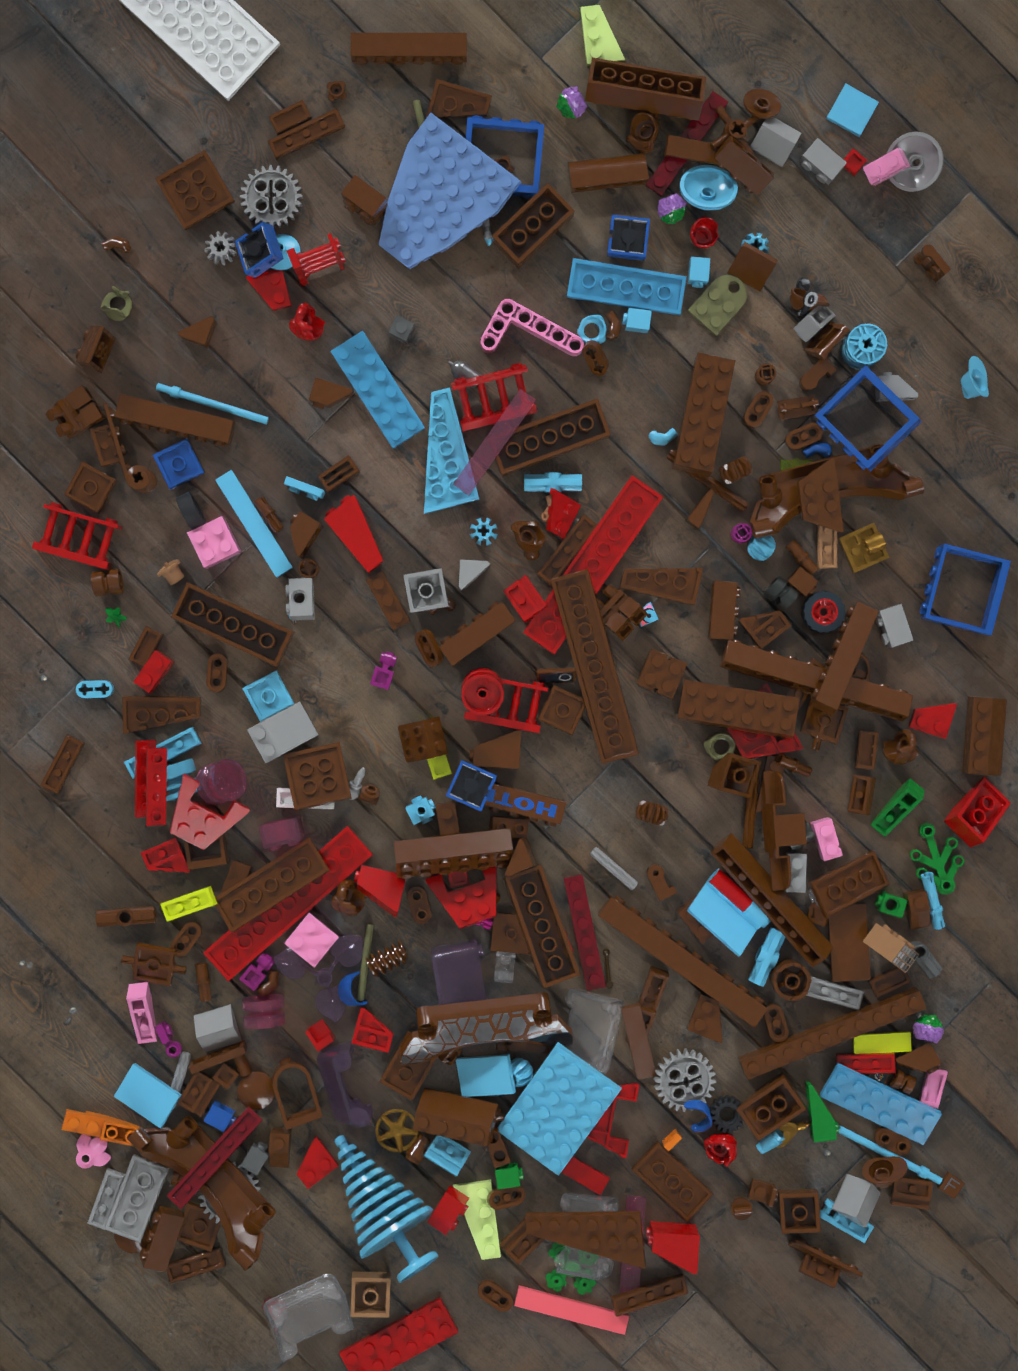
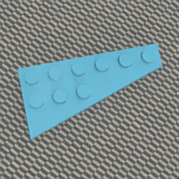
[424,387,479,514]

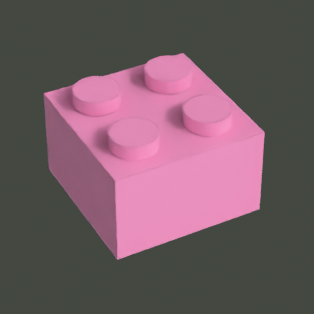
[187,516,242,569]
[284,912,339,967]

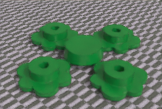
[545,1242,599,1295]

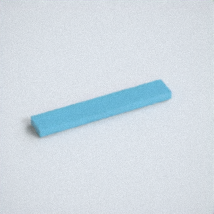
[216,470,293,578]

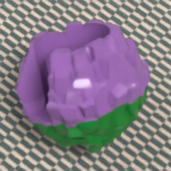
[556,87,587,119]
[657,193,687,224]
[913,1014,944,1043]

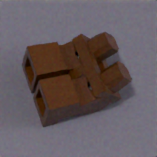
[45,385,107,439]
[597,584,648,641]

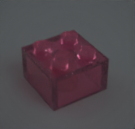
[258,815,305,851]

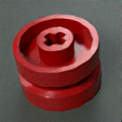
[461,668,504,715]

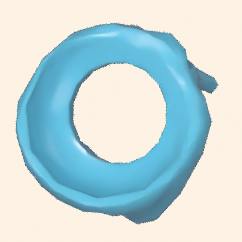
[577,315,606,344]

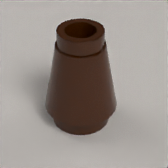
[405,1134,430,1165]

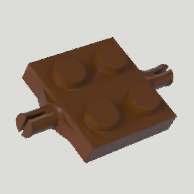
[800,698,849,751]
[121,942,187,986]

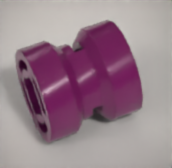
[731,523,752,543]

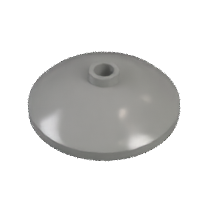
[887,132,944,192]

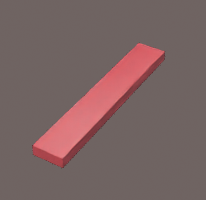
[514,1285,630,1335]

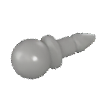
[349,767,365,800]

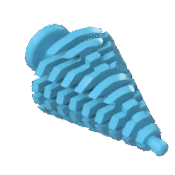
[334,1135,439,1283]

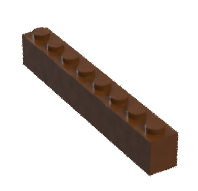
[710,833,833,967]

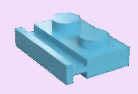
[284,476,325,501]
[424,1135,471,1177]

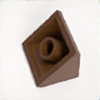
[505,838,537,876]

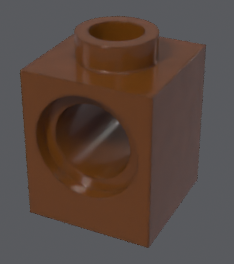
[787,567,818,597]

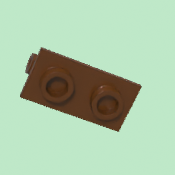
[777,395,819,420]

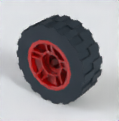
[801,591,846,633]

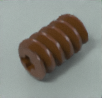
[126,465,157,493]
[365,940,409,977]

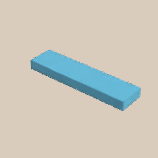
[124,727,202,779]

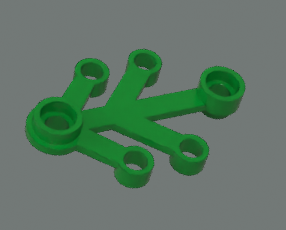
[909,823,964,895]

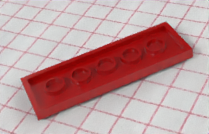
[339,1297,458,1371]

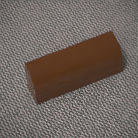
[568,153,649,193]

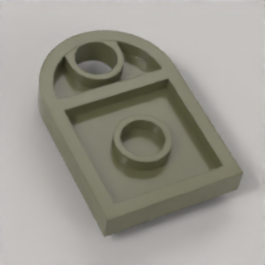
[687,275,747,337]

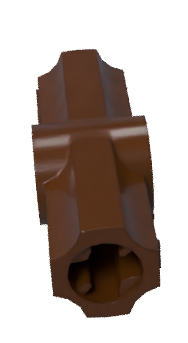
[95,906,157,927]

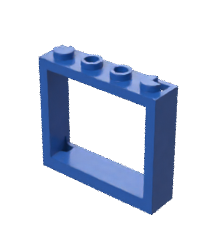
[466,115,544,198]
[815,365,922,472]
[919,544,1011,636]

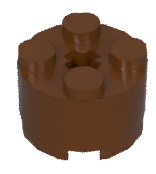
[770,959,812,1001]

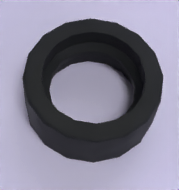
[176,491,206,530]

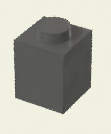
[389,315,415,345]
[240,1141,269,1175]

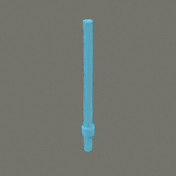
[156,383,269,425]
[839,1125,942,1185]

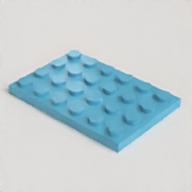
[498,1042,621,1176]

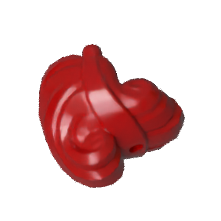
[289,303,326,341]
[704,1132,737,1167]

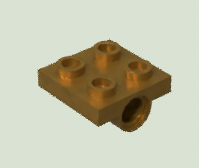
[838,523,890,573]

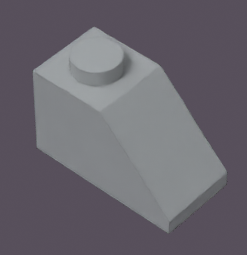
[793,306,836,342]
[875,372,918,402]

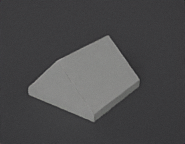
[750,117,802,167]
[459,560,490,591]
[404,568,448,613]
[194,1004,242,1052]
[831,1174,880,1228]

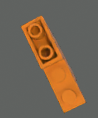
[61,1109,143,1146]

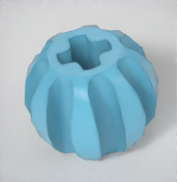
[741,233,769,254]
[470,518,498,546]
[747,535,776,561]
[511,1058,533,1087]

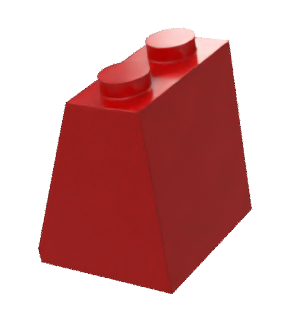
[646,1221,700,1274]

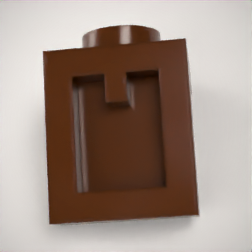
[747,1178,779,1207]

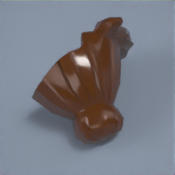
[626,111,659,154]
[511,521,545,560]

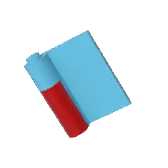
[687,868,771,957]

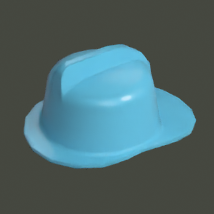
[961,356,989,399]

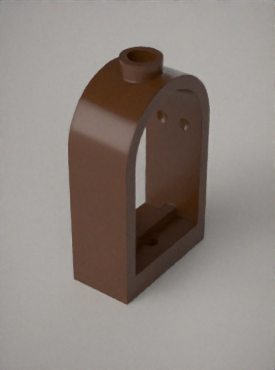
[184,801,229,870]
[272,1057,323,1130]

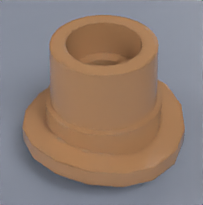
[157,559,184,585]

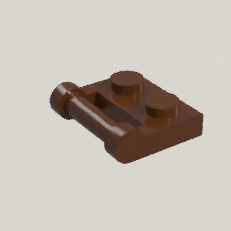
[914,245,951,283]
[803,322,851,361]

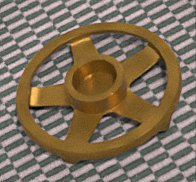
[375,1109,418,1152]

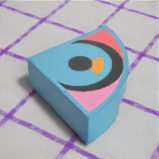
[639,602,658,627]

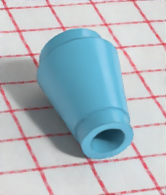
[756,1129,785,1154]

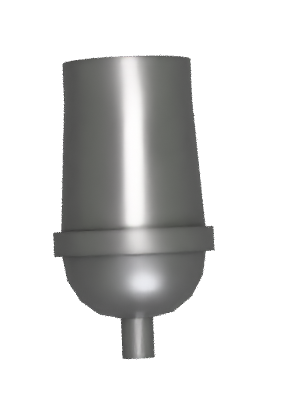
[448,361,481,388]

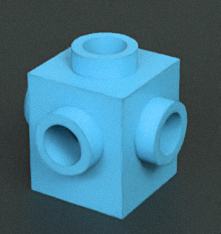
[405,795,436,825]

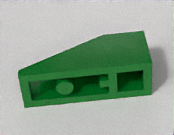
[870,778,925,837]
[805,1081,839,1143]

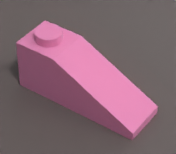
[126,982,157,1044]

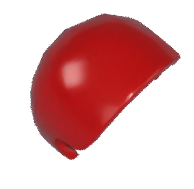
[690,217,719,249]

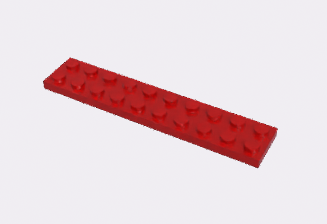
[523,475,663,654]
[203,826,373,981]

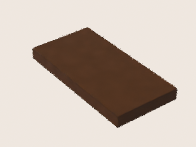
[809,850,890,918]
[828,903,871,982]
[631,1141,713,1222]

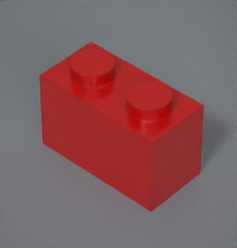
[133,650,175,693]
[427,1185,469,1235]

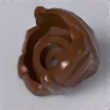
[883,729,919,765]
[331,880,366,916]

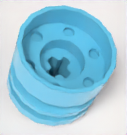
[841,324,887,369]
[166,758,202,801]

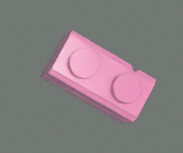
[863,148,910,186]
[810,817,843,861]

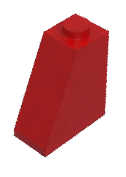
[354,865,406,917]

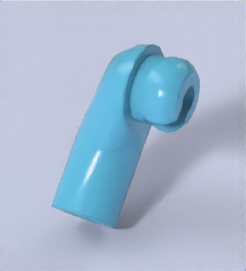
[649,428,678,446]

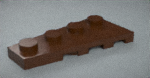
[620,568,703,605]
[122,695,201,734]

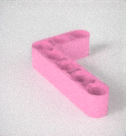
[481,299,584,356]

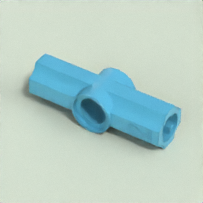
[524,472,582,493]
[748,927,785,987]

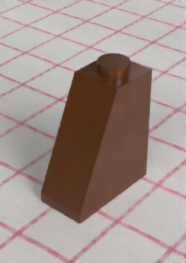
[469,730,521,769]

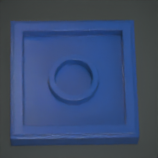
[153,438,205,490]

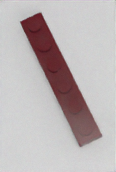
[646,91,728,197]
[564,874,606,991]
[167,1106,263,1210]

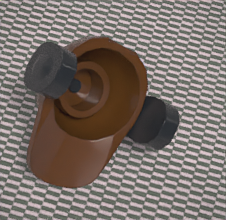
[790,277,830,317]

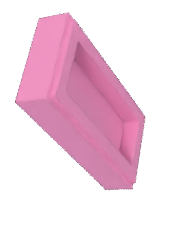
[919,1069,948,1109]

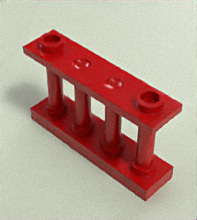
[286,233,346,286]
[451,363,537,431]
[31,502,123,570]
[464,679,548,733]
[134,740,167,826]

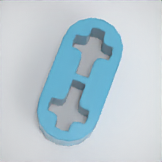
[76,680,114,698]

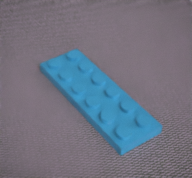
[567,258,687,316]
[331,331,425,449]
[820,1063,942,1145]

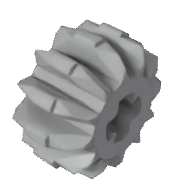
[204,231,237,265]

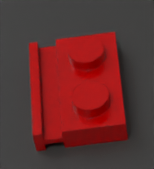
[503,575,548,622]

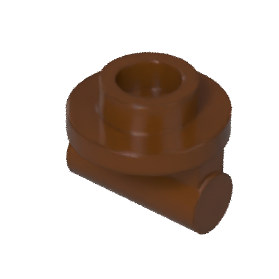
[358,785,380,805]

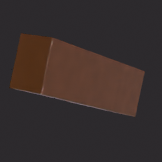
[625,966,669,1043]

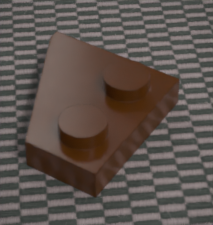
[738,611,792,649]
[686,993,722,1043]

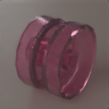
[196,759,247,805]
[242,994,286,1029]

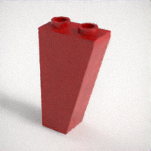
[324,495,384,574]

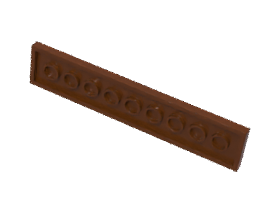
[551,569,639,764]

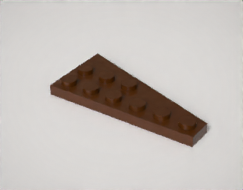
[525,1211,646,1269]

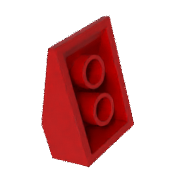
[944,777,1011,847]

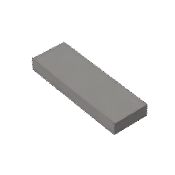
[806,976,864,1010]
[87,1168,125,1229]

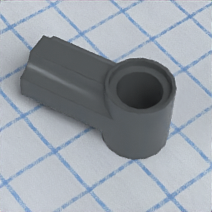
[911,941,943,979]

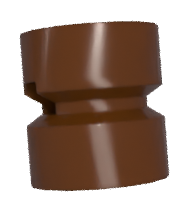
[91,569,124,597]

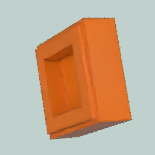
[662,1129,682,1152]

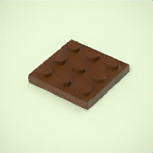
[155,150,235,230]
[283,742,352,811]

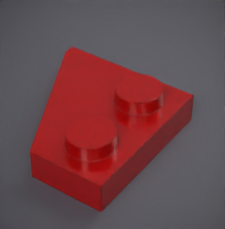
[246,270,292,311]
[546,488,581,539]
[908,703,957,739]
[141,837,191,873]
[352,1006,394,1053]
[297,1135,339,1189]

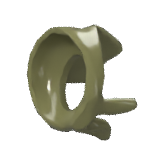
[101,286,132,321]
[704,730,736,760]

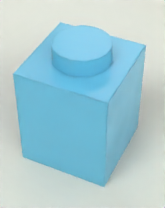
[687,257,710,288]
[622,308,652,333]

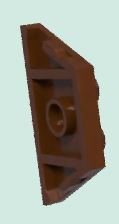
[797,458,844,532]

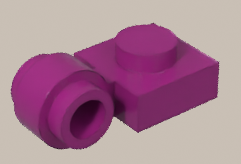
[370,651,397,690]
[239,953,275,991]
[155,1021,182,1058]

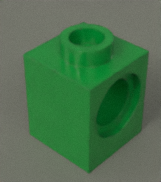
[875,891,908,918]
[495,1162,524,1189]

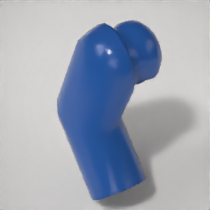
[802,442,832,458]

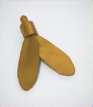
[776,1121,810,1148]

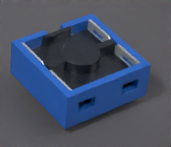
[607,215,650,261]
[235,222,284,278]
[446,760,497,811]

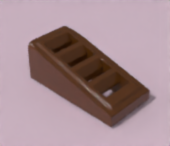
[686,489,714,530]

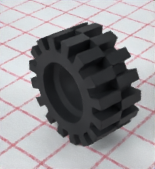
[710,1095,745,1133]

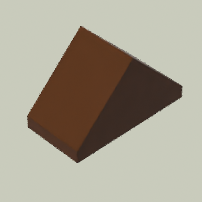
[177,316,217,348]

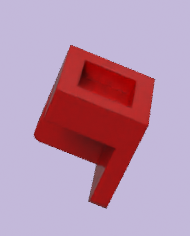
[305,1019,335,1051]

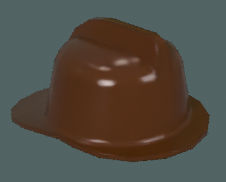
[862,1156,908,1188]

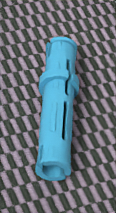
[921,872,945,930]

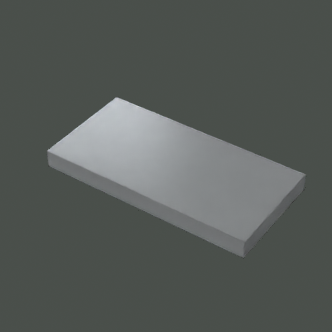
[104,1154,169,1243]

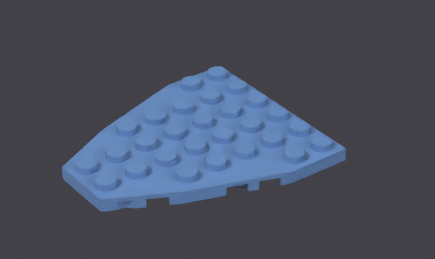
[379,113,521,269]

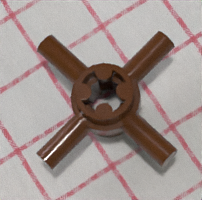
[710,105,760,155]

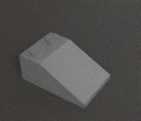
[247,702,319,763]

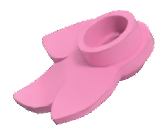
[76,1134,111,1169]

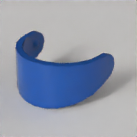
[338,971,368,1006]
[684,1100,712,1132]

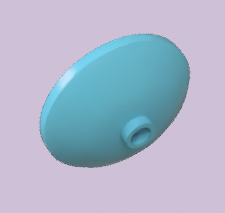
[680,165,738,210]

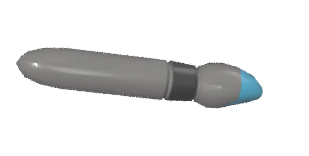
[482,219,492,246]

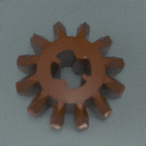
[719,456,753,484]
[635,801,669,826]

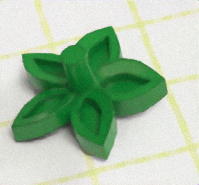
[105,607,127,628]

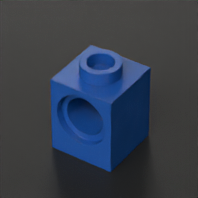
[204,1100,236,1132]

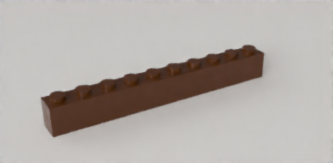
[720,640,913,722]
[597,895,768,1028]
[738,987,926,1080]

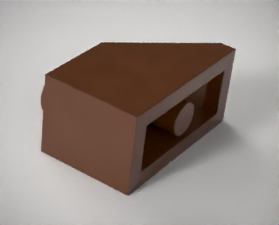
[309,378,354,410]
[903,889,930,930]
[895,1042,941,1074]
[269,1128,292,1168]

